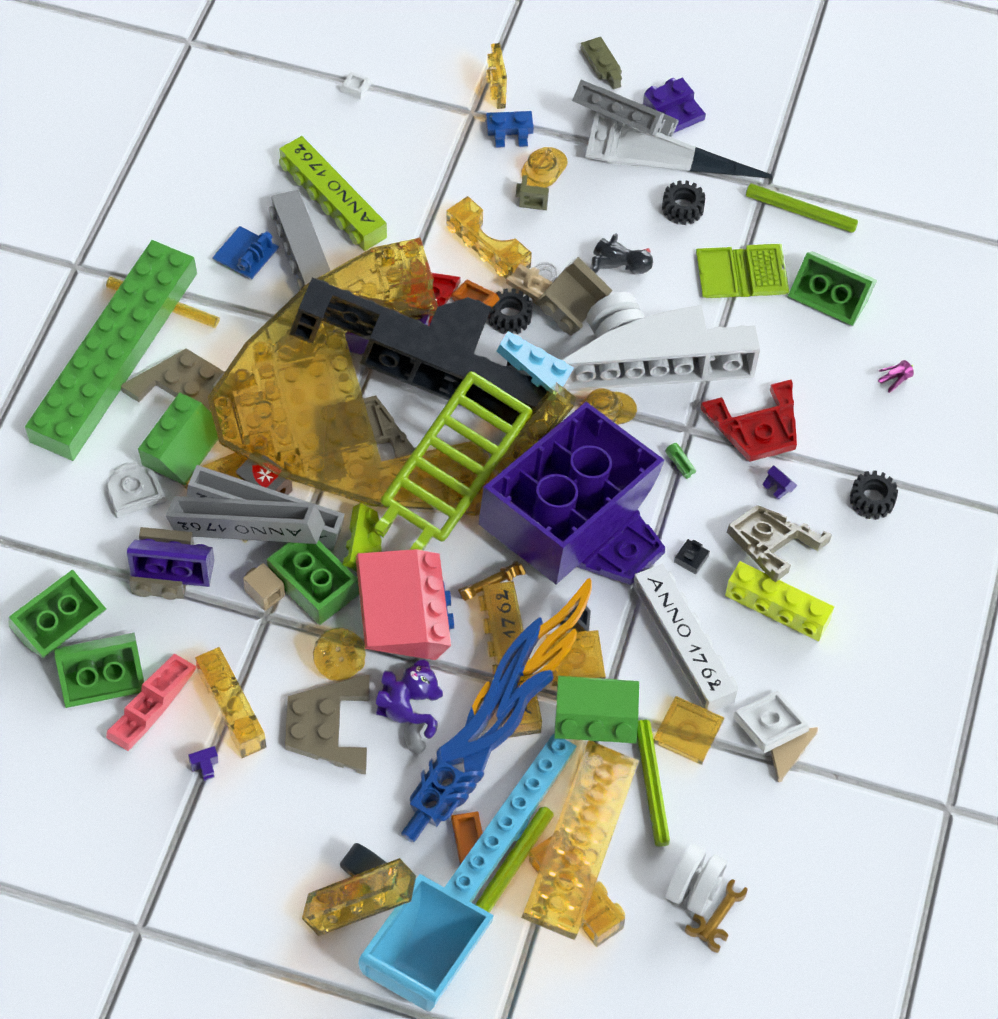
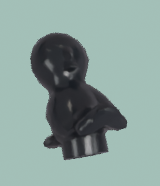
[590,233,654,274]

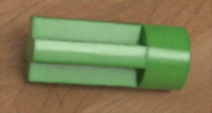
[665,443,697,479]

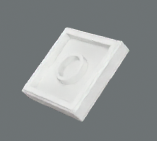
[733,691,809,753]

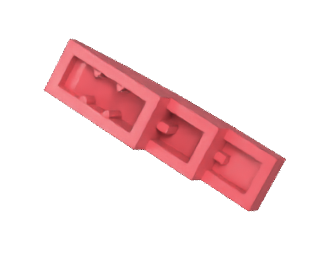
[106,653,196,751]

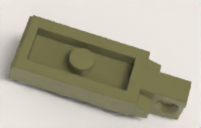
[580,36,622,90]

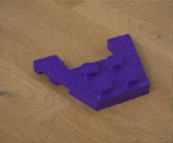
[577,509,665,585]

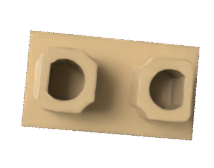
[506,264,553,307]

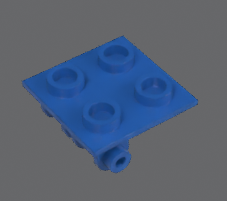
[212,226,279,279]

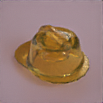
[521,147,568,188]
[579,388,637,425]

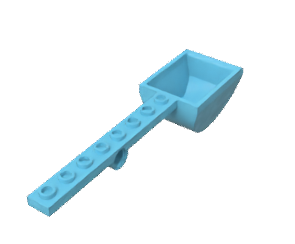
[358,733,577,1012]

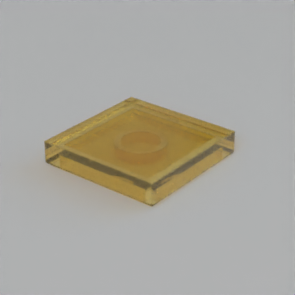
[653,696,725,765]

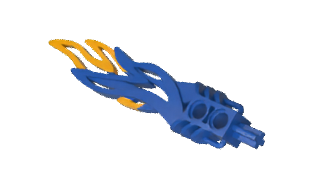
[401,578,592,843]

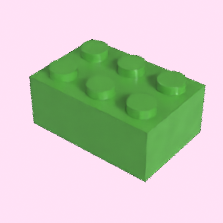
[267,540,359,626]

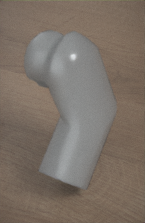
[403,723,426,754]

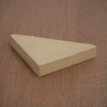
[771,727,818,782]

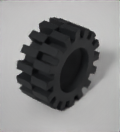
[662,180,706,225]
[488,288,532,334]
[850,470,898,520]

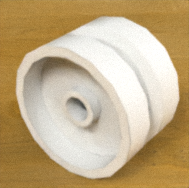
[587,292,645,339]
[665,843,728,916]

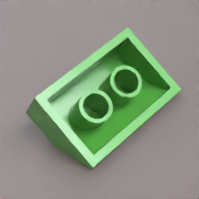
[788,251,877,326]
[138,392,226,485]
[9,569,107,658]
[55,632,144,708]
[555,676,640,744]

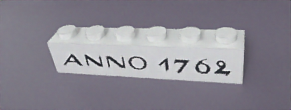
[633,563,738,715]

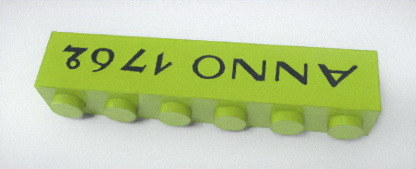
[279,136,387,251]

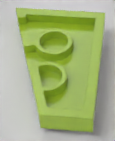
[342,503,382,572]

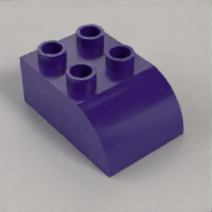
[478,402,665,585]

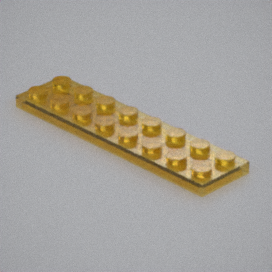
[521,741,639,940]

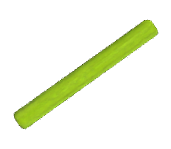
[746,183,858,233]
[637,719,670,847]
[475,806,554,913]

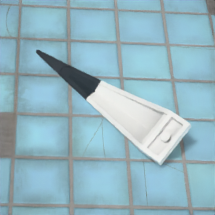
[585,112,772,179]

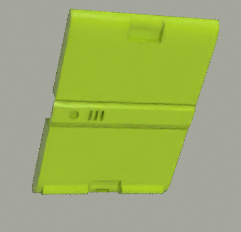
[696,244,789,298]

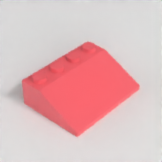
[355,549,451,660]

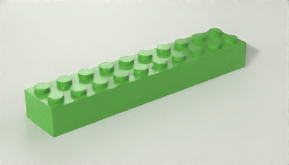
[25,240,197,461]

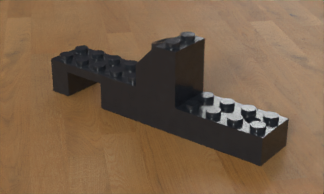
[289,277,567,439]

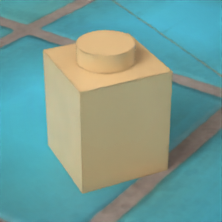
[243,563,285,611]

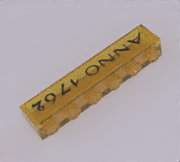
[478,581,542,738]

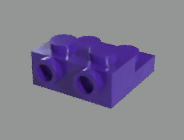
[643,77,706,133]

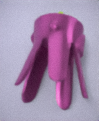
[878,360,914,393]

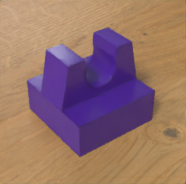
[762,465,798,499]
[188,746,218,781]

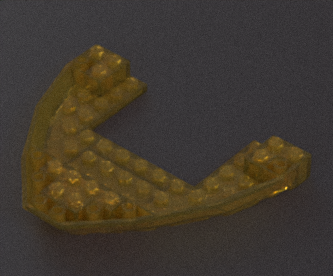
[208,237,495,516]

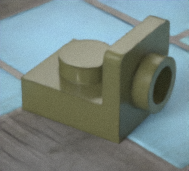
[515,175,549,211]

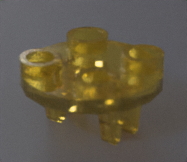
[312,627,366,681]

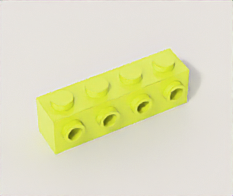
[725,561,835,642]

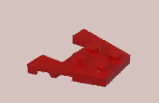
[700,379,797,462]

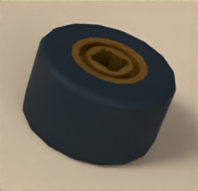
[340,843,395,894]

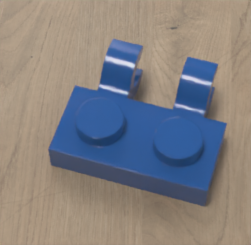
[486,111,534,148]

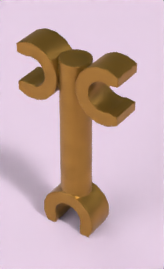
[458,561,526,601]
[685,879,748,953]

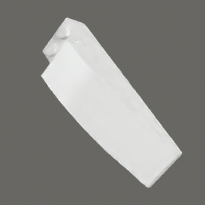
[562,305,760,392]

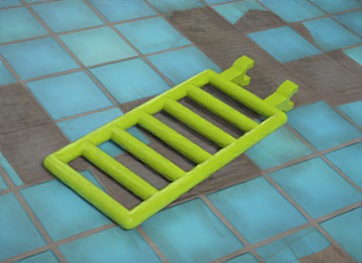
[374,372,532,551]

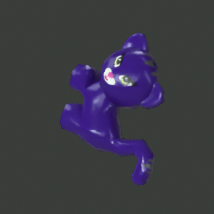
[376,659,443,739]

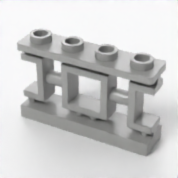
[572,79,678,137]

